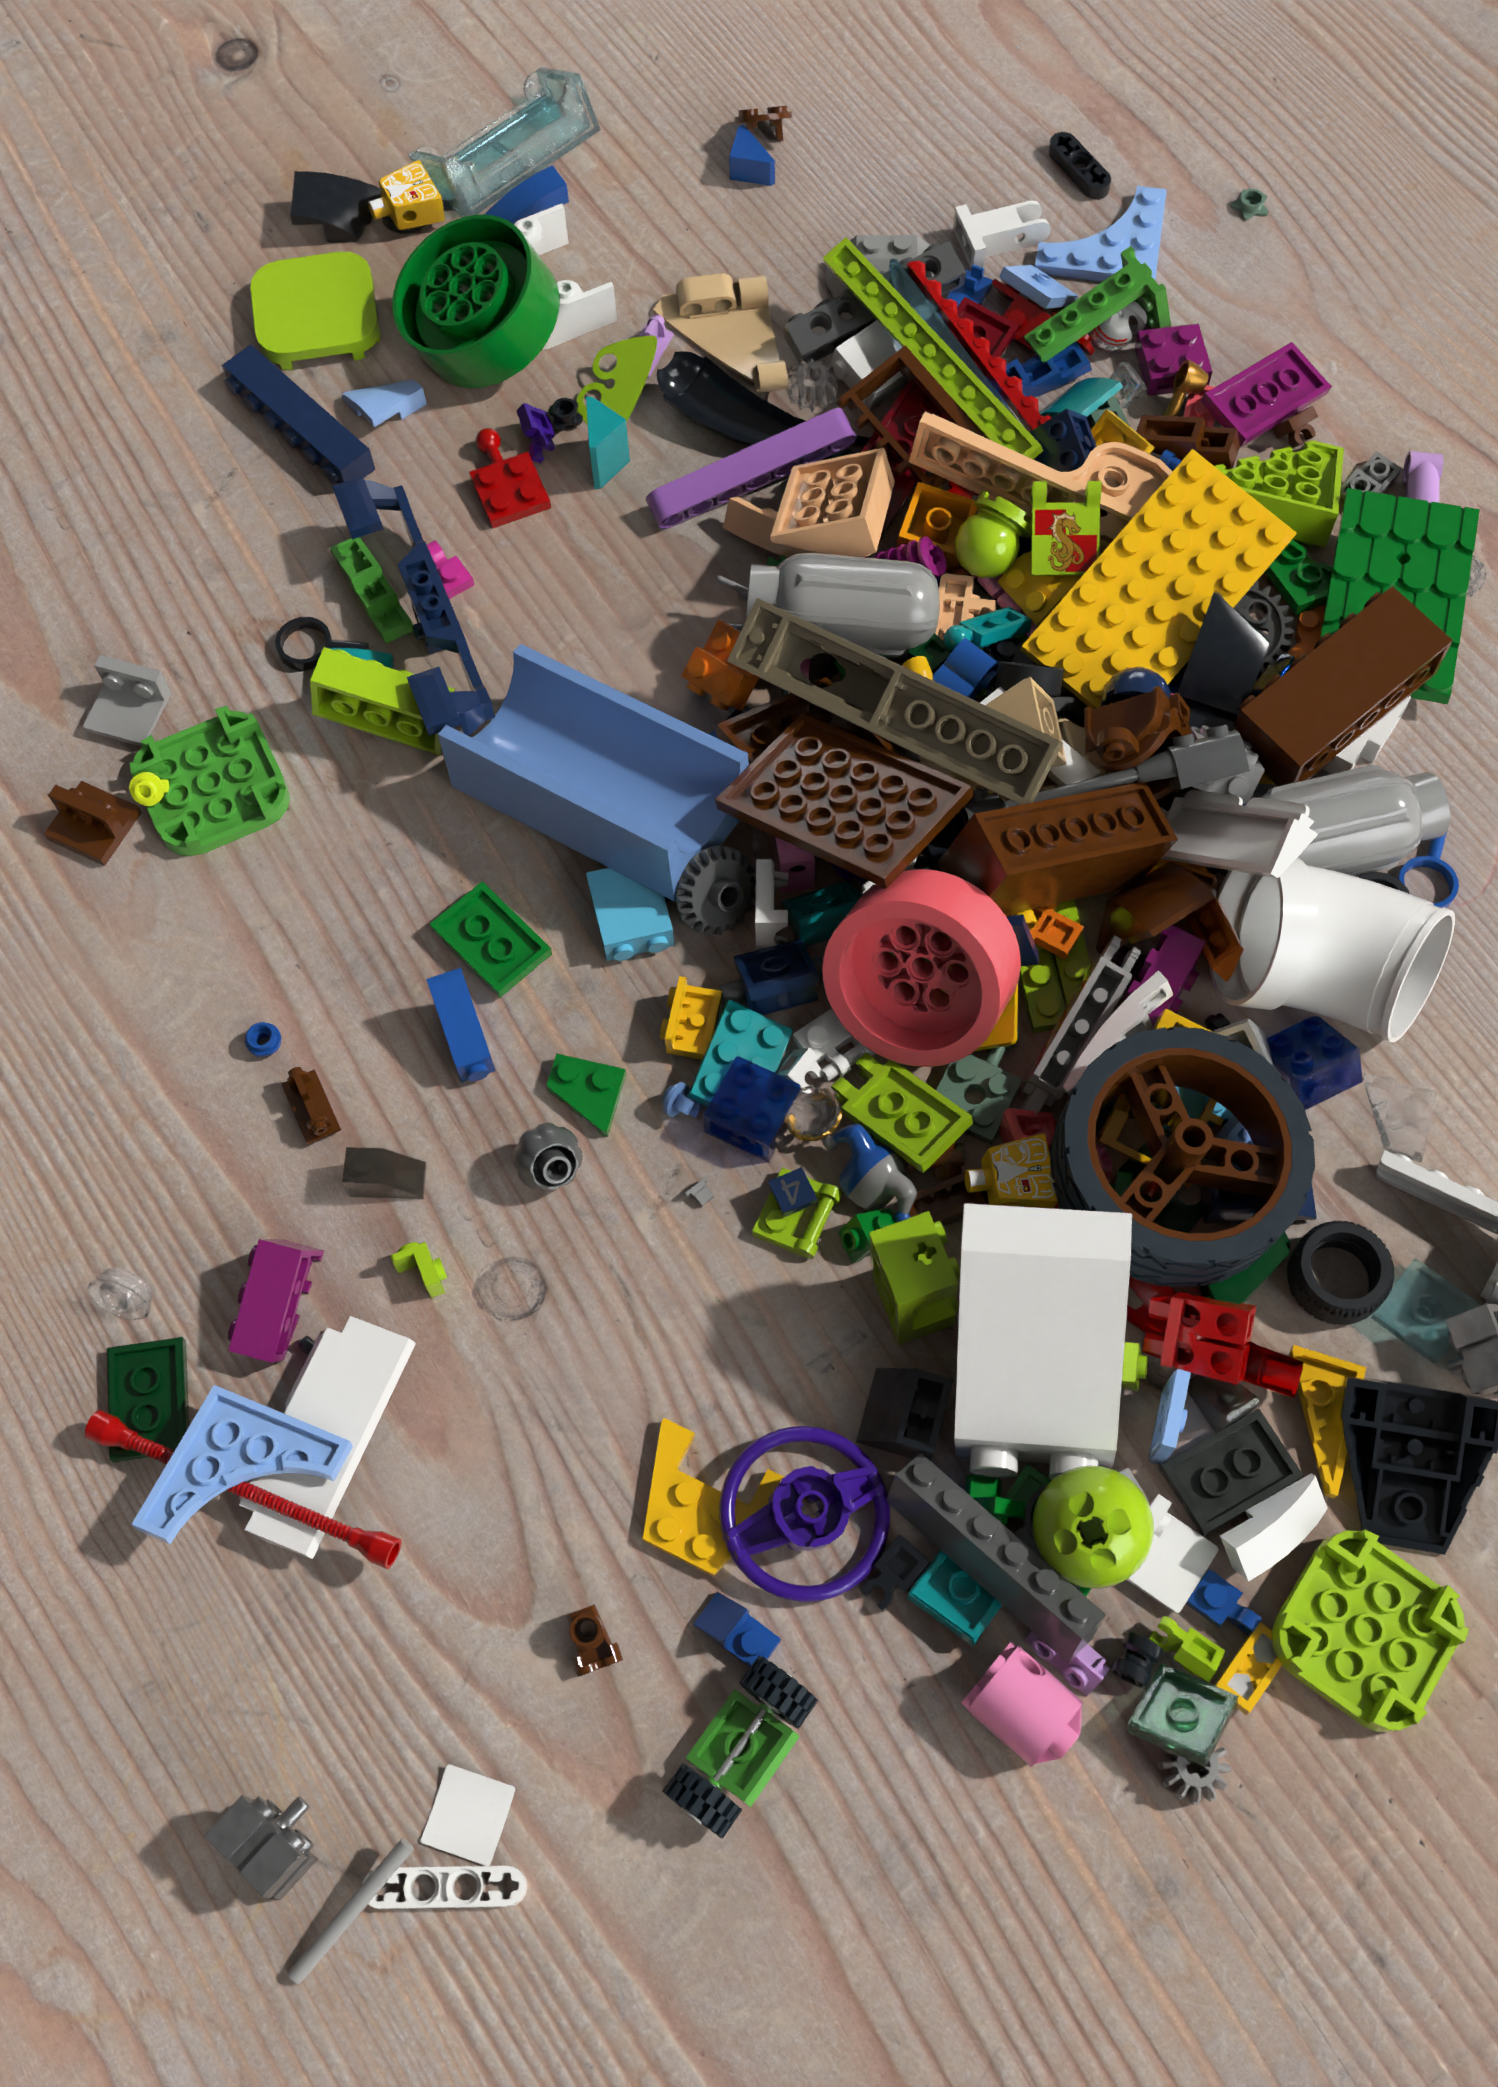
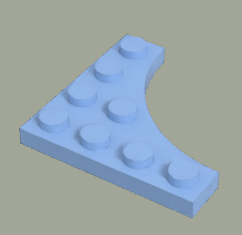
[1035,186,1167,282]
[132,1385,353,1544]

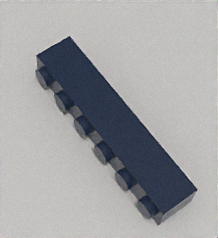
[222,344,375,484]

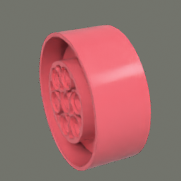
[822,869,1021,1067]

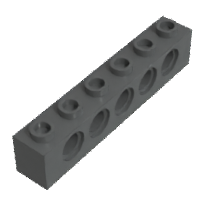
[785,240,966,368]

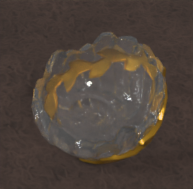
[783,1085,842,1141]

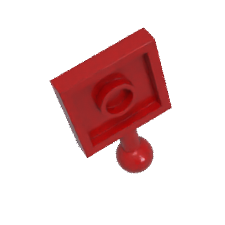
[469,428,551,529]

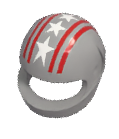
[1087,301,1147,352]

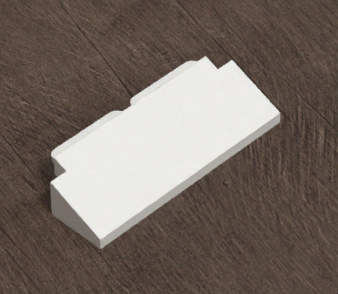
[1160,790,1318,878]
[239,1316,416,1559]

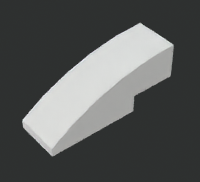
[1322,696,1411,774]
[1220,1473,1328,1582]

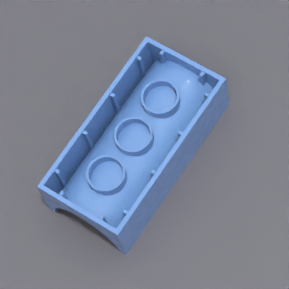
[438,644,749,902]

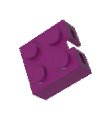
[1135,323,1213,396]

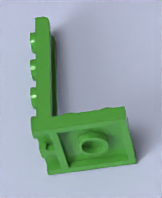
[1024,246,1171,362]

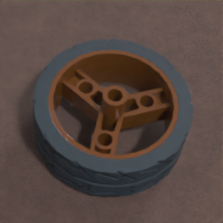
[1050,1027,1315,1288]

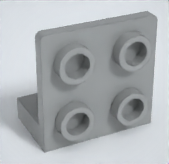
[83,655,171,747]

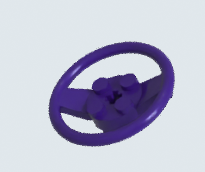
[719,1426,890,1602]

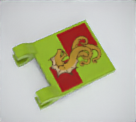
[1031,481,1101,576]

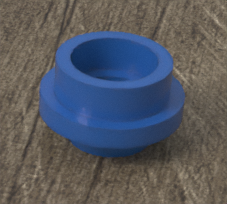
[245,1022,282,1057]

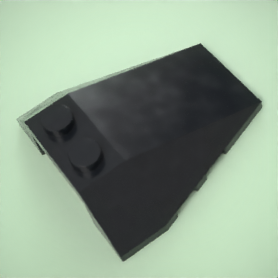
[1341,1377,1498,1555]

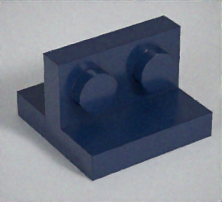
[733,939,820,1015]

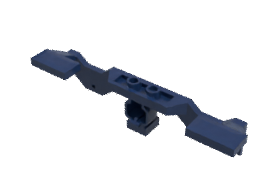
[332,476,495,736]

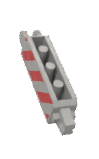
[1020,935,1141,1114]

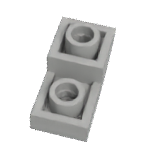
[1340,451,1402,499]

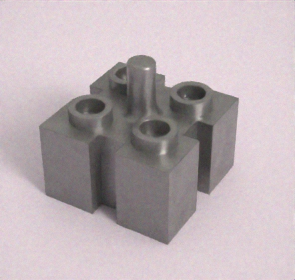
[1446,1304,1498,1395]
[204,1795,318,1900]

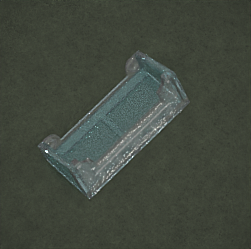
[408,67,601,217]

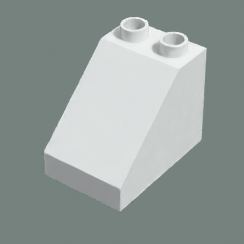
[954,1203,1132,1479]

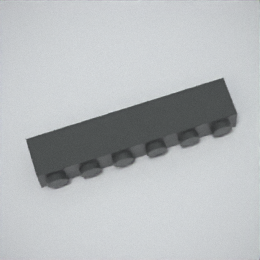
[886,1453,1106,1663]

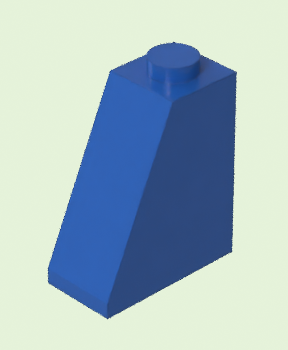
[426,968,495,1082]

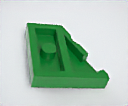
[546,1053,626,1137]

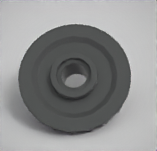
[676,846,756,936]

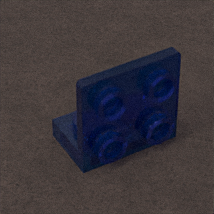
[703,1056,801,1162]

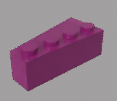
[1122,925,1206,1030]

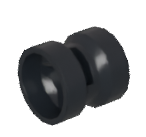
[1110,1632,1164,1689]

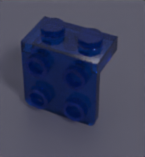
[1267,1016,1363,1110]

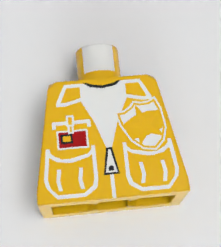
[368,160,445,230]
[965,1133,1057,1209]

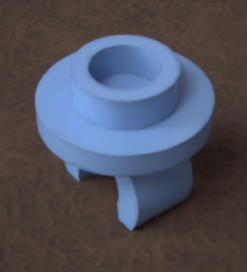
[662,1082,702,1118]

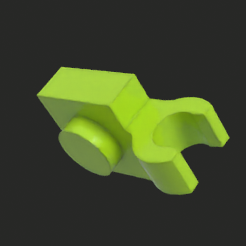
[1149,1616,1225,1682]

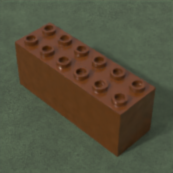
[1234,586,1453,786]
[937,782,1178,915]

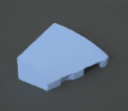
[341,379,427,427]

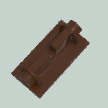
[281,1067,341,1145]

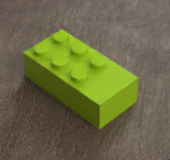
[310,647,455,756]

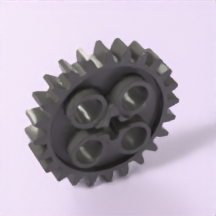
[1233,581,1294,679]

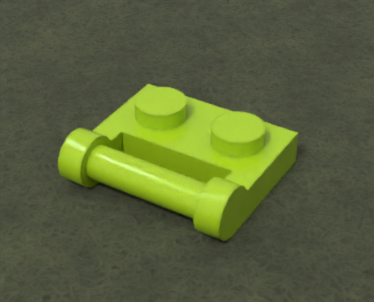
[752,1167,843,1259]

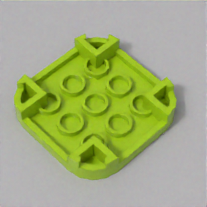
[250,252,381,370]
[1272,1530,1469,1732]

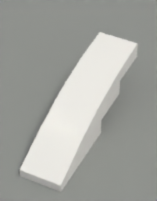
[1063,970,1173,1097]

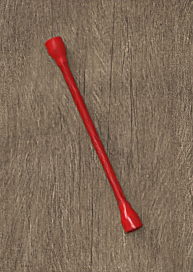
[84,1410,401,1569]

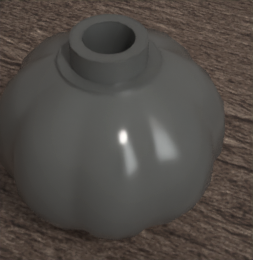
[512,1123,583,1192]

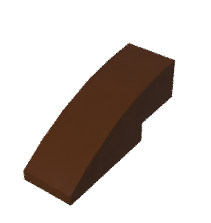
[1136,415,1240,470]

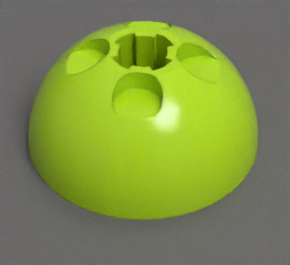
[1032,1465,1154,1588]

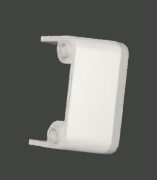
[514,203,617,350]

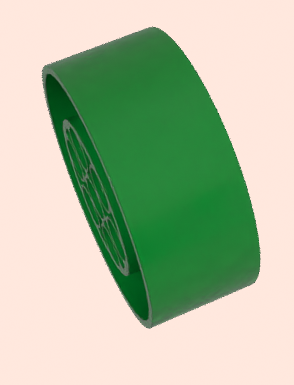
[392,214,560,388]

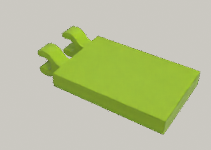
[831,1053,973,1173]

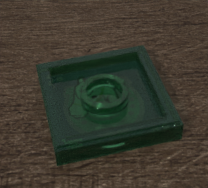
[1127,1663,1238,1767]

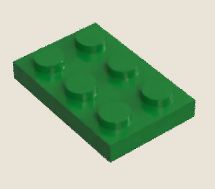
[429,881,552,998]

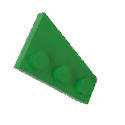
[1265,539,1332,615]

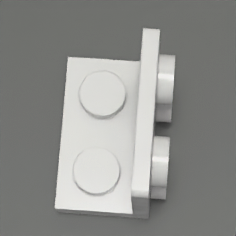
[1127,1494,1219,1614]

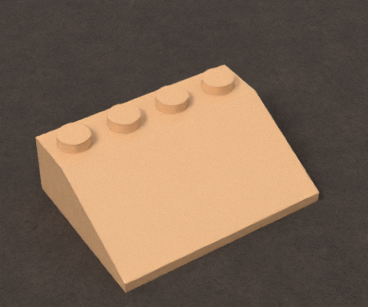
[770,448,895,557]

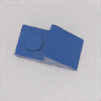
[693,1592,781,1668]

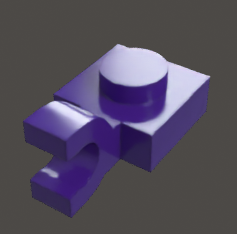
[516,403,556,464]

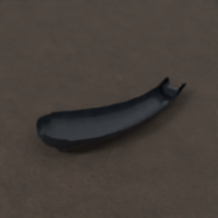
[657,351,871,461]

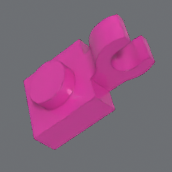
[427,540,474,599]

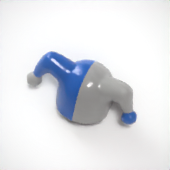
[823,1124,917,1223]

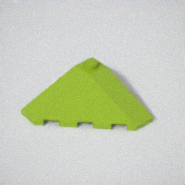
[1215,440,1344,547]

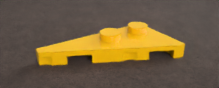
[1289,1345,1367,1499]

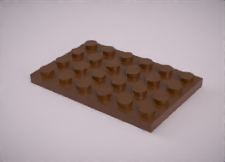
[715,713,973,889]

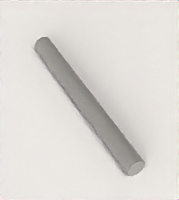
[288,1838,414,1984]

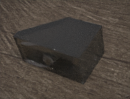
[342,1147,427,1199]

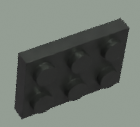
[1159,1409,1304,1537]

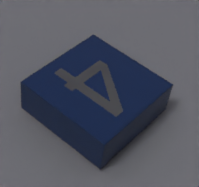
[768,1167,817,1218]

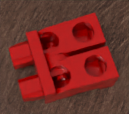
[1142,1292,1257,1385]

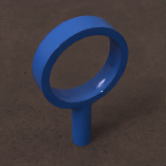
[1397,832,1459,908]

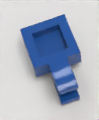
[1185,1569,1262,1636]

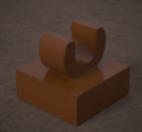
[1273,406,1318,448]

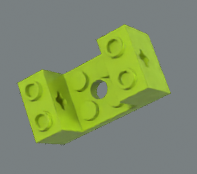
[869,1211,960,1345]

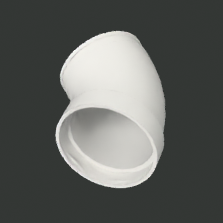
[1209,857,1455,1043]

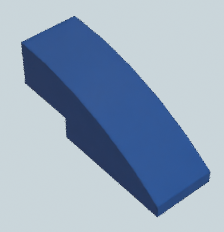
[485,165,569,224]

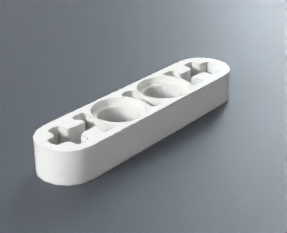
[362,1866,528,1909]

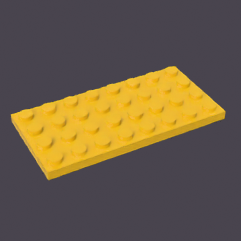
[1020,449,1297,709]

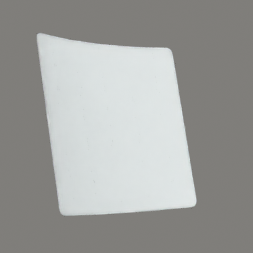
[420,1764,515,1866]

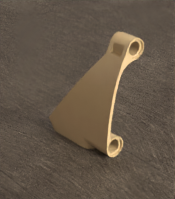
[653,274,788,393]

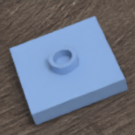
[999,265,1078,309]
[1148,1369,1191,1465]

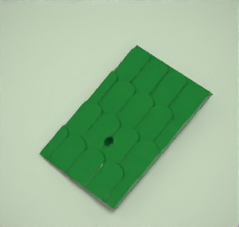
[1319,488,1480,704]

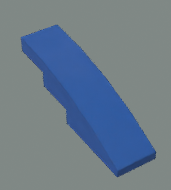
[984,341,1092,408]

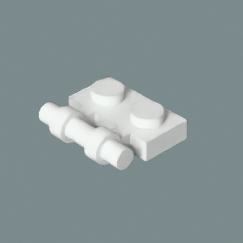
[793,1008,876,1082]

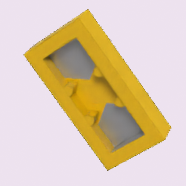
[1212,1622,1283,1715]

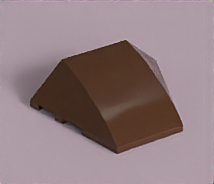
[1096,863,1218,954]

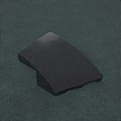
[290,171,381,242]
[1178,591,1270,715]

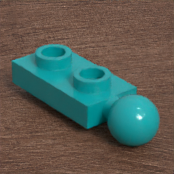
[944,607,1032,651]

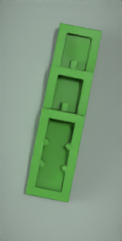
[329,537,413,644]

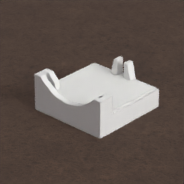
[755,859,788,950]

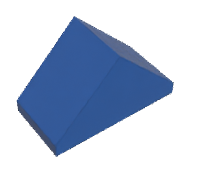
[729,124,775,186]

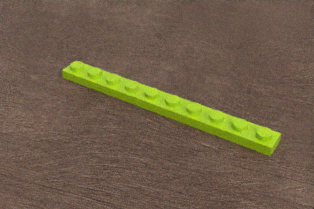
[823,237,1043,459]

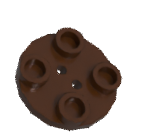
[734,106,792,142]

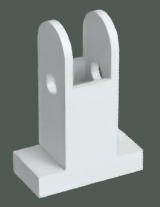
[953,201,1051,268]

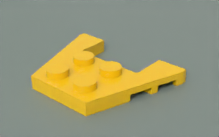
[643,1418,784,1577]

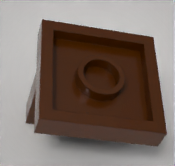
[44,781,142,866]

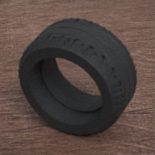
[1287,1221,1394,1325]

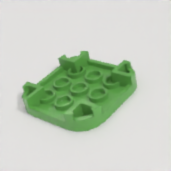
[129,706,290,856]

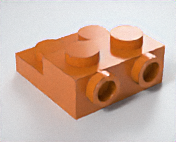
[681,619,759,711]

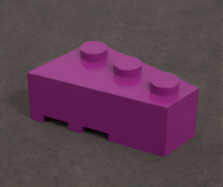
[228,1239,324,1363]

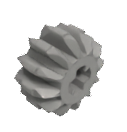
[1158,1747,1231,1805]

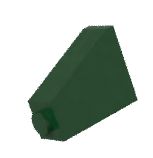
[1197,1232,1290,1304]

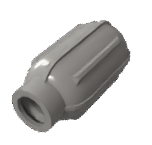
[746,553,940,659]
[1259,765,1450,877]

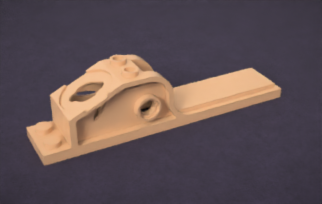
[909,412,1173,551]

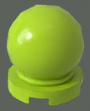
[955,491,1032,578]

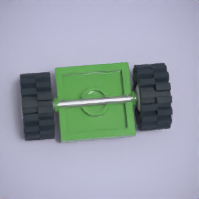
[662,1655,818,1839]

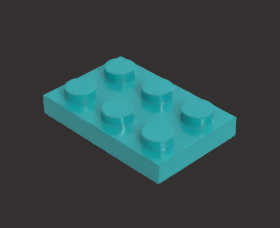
[687,999,793,1127]

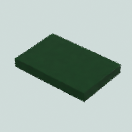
[107,1337,189,1463]

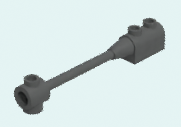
[960,724,1250,826]

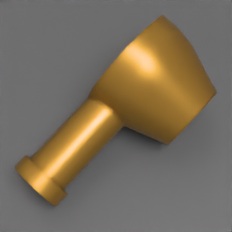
[1162,360,1209,417]

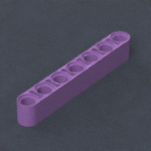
[645,408,857,529]

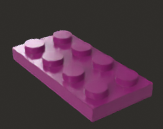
[1201,342,1332,447]

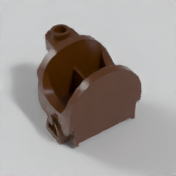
[1084,686,1192,800]

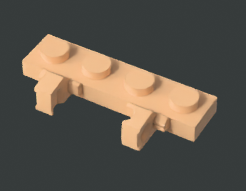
[935,574,996,640]

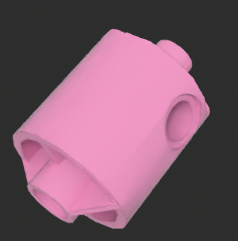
[961,1642,1083,1767]

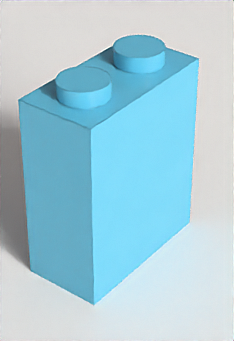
[586,868,675,961]

